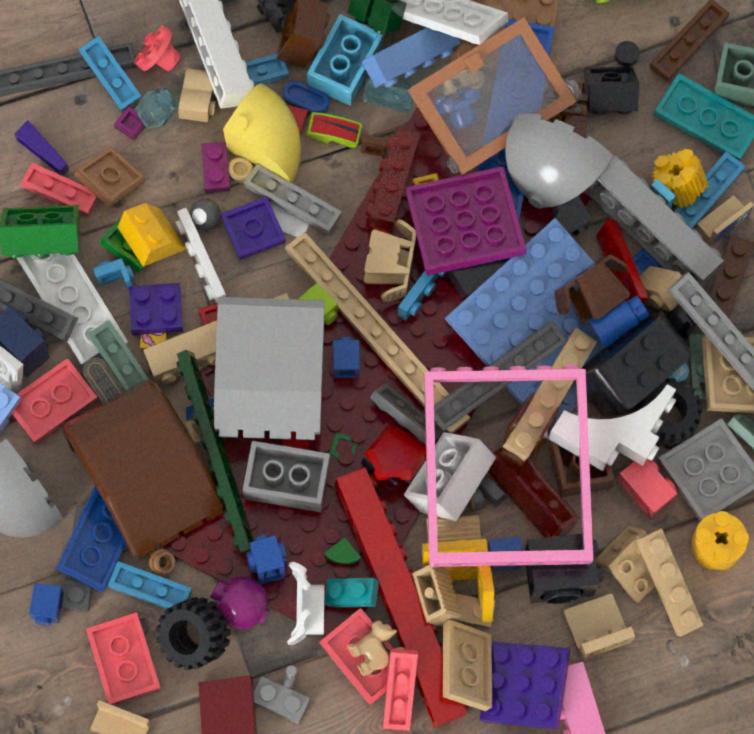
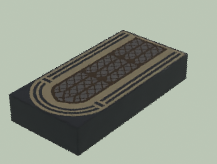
[77,353,125,403]

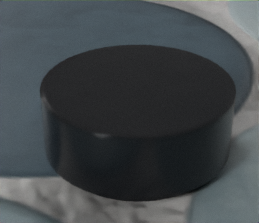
[615,41,640,67]

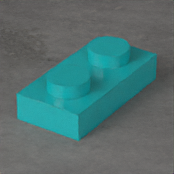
[324,578,379,607]

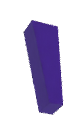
[14,120,69,176]

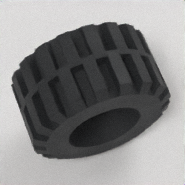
[634,378,703,449]
[156,597,231,670]

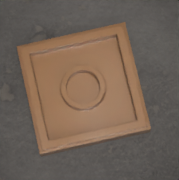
[74,146,146,207]

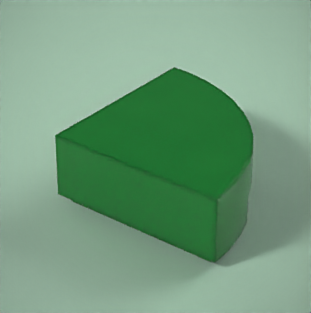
[324,538,361,565]

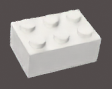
[404,432,496,521]

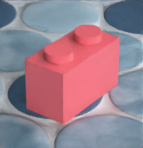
[617,459,678,519]

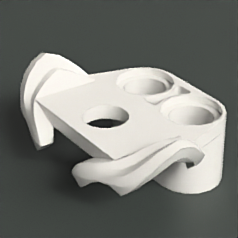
[287,562,324,645]

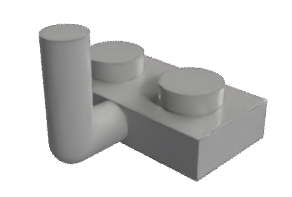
[254,665,310,724]

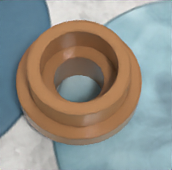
[149,549,175,575]

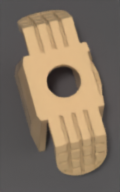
[364,219,417,302]

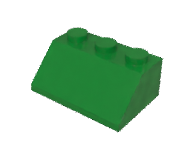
[0,205,80,258]

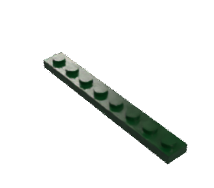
[176,350,254,553]

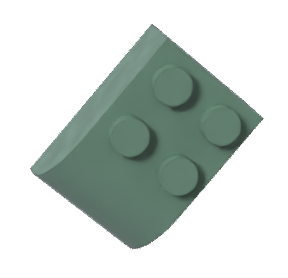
[715,42,754,107]

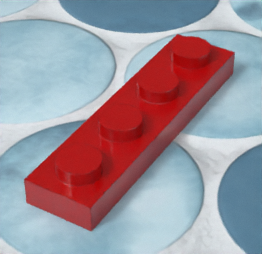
[596,219,648,305]

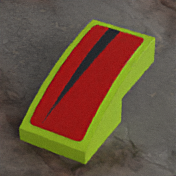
[305,112,362,149]

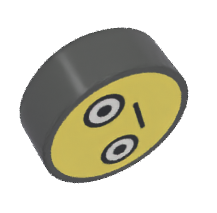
[468,487,484,512]

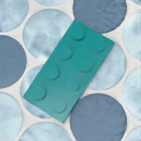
[653,73,754,161]

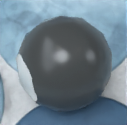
[190,198,221,230]

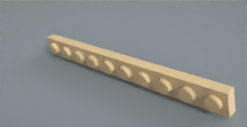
[285,232,470,434]

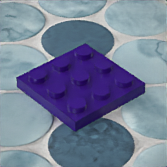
[480,642,571,730]

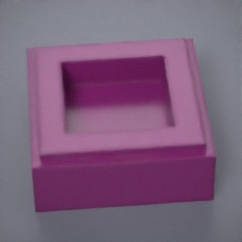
[114,106,149,140]

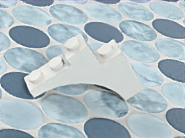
[548,384,676,471]

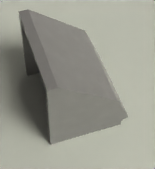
[214,297,325,440]

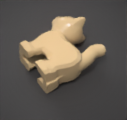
[347,620,406,676]

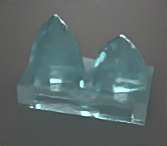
[362,77,413,113]

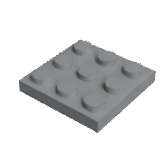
[657,418,754,522]

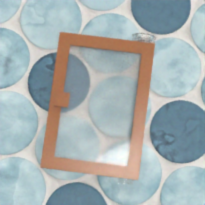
[408,17,582,175]

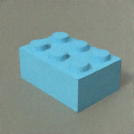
[307,14,384,106]

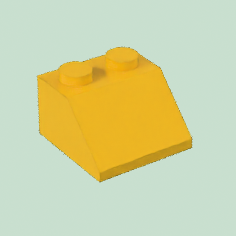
[117,203,186,267]

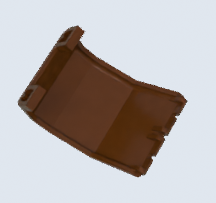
[63,380,225,559]

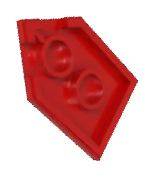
[365,424,426,480]

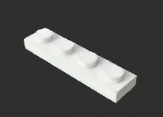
[175,208,226,304]

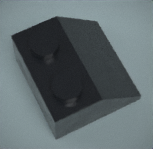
[584,67,639,114]

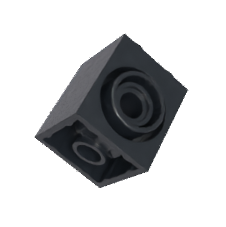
[524,533,603,604]

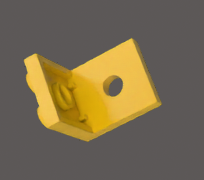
[422,539,494,623]

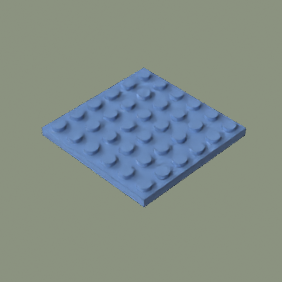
[444,218,605,429]

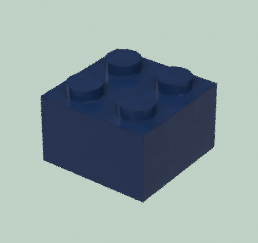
[0,305,50,377]

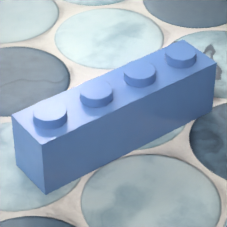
[362,27,461,88]

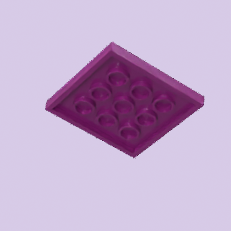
[405,167,527,276]

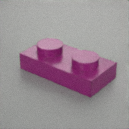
[201,142,230,193]

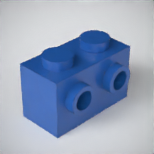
[246,534,287,585]

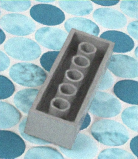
[585,155,724,287]

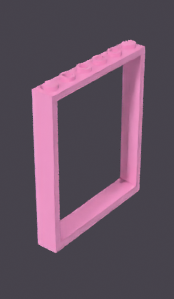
[424,365,593,567]

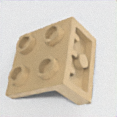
[595,525,655,603]
[563,594,635,660]

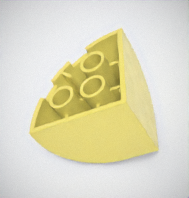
[223,84,301,183]

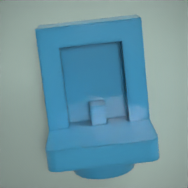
[93,258,134,290]

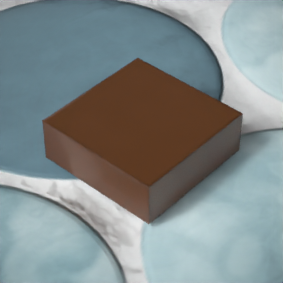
[361,134,387,157]

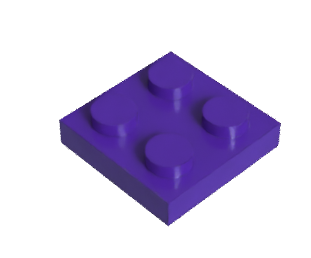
[220,196,286,261]
[129,283,183,336]

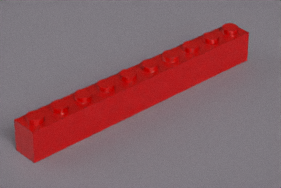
[334,467,469,729]

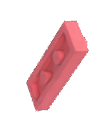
[21,163,99,217]
[383,648,418,731]

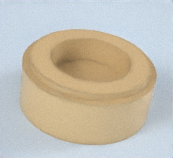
[228,157,253,183]

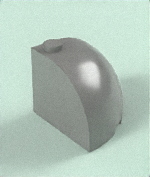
[505,113,613,208]
[0,439,64,537]

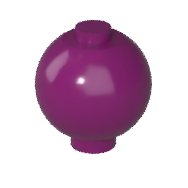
[210,577,270,630]

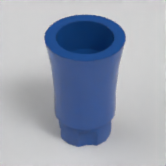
[588,295,650,348]

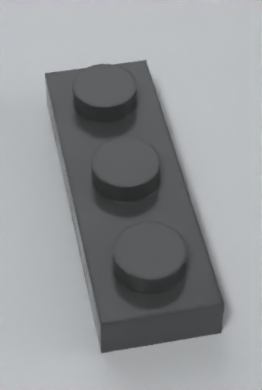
[370,383,445,444]

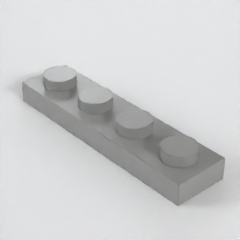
[244,164,342,235]

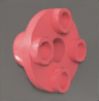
[134,25,181,71]

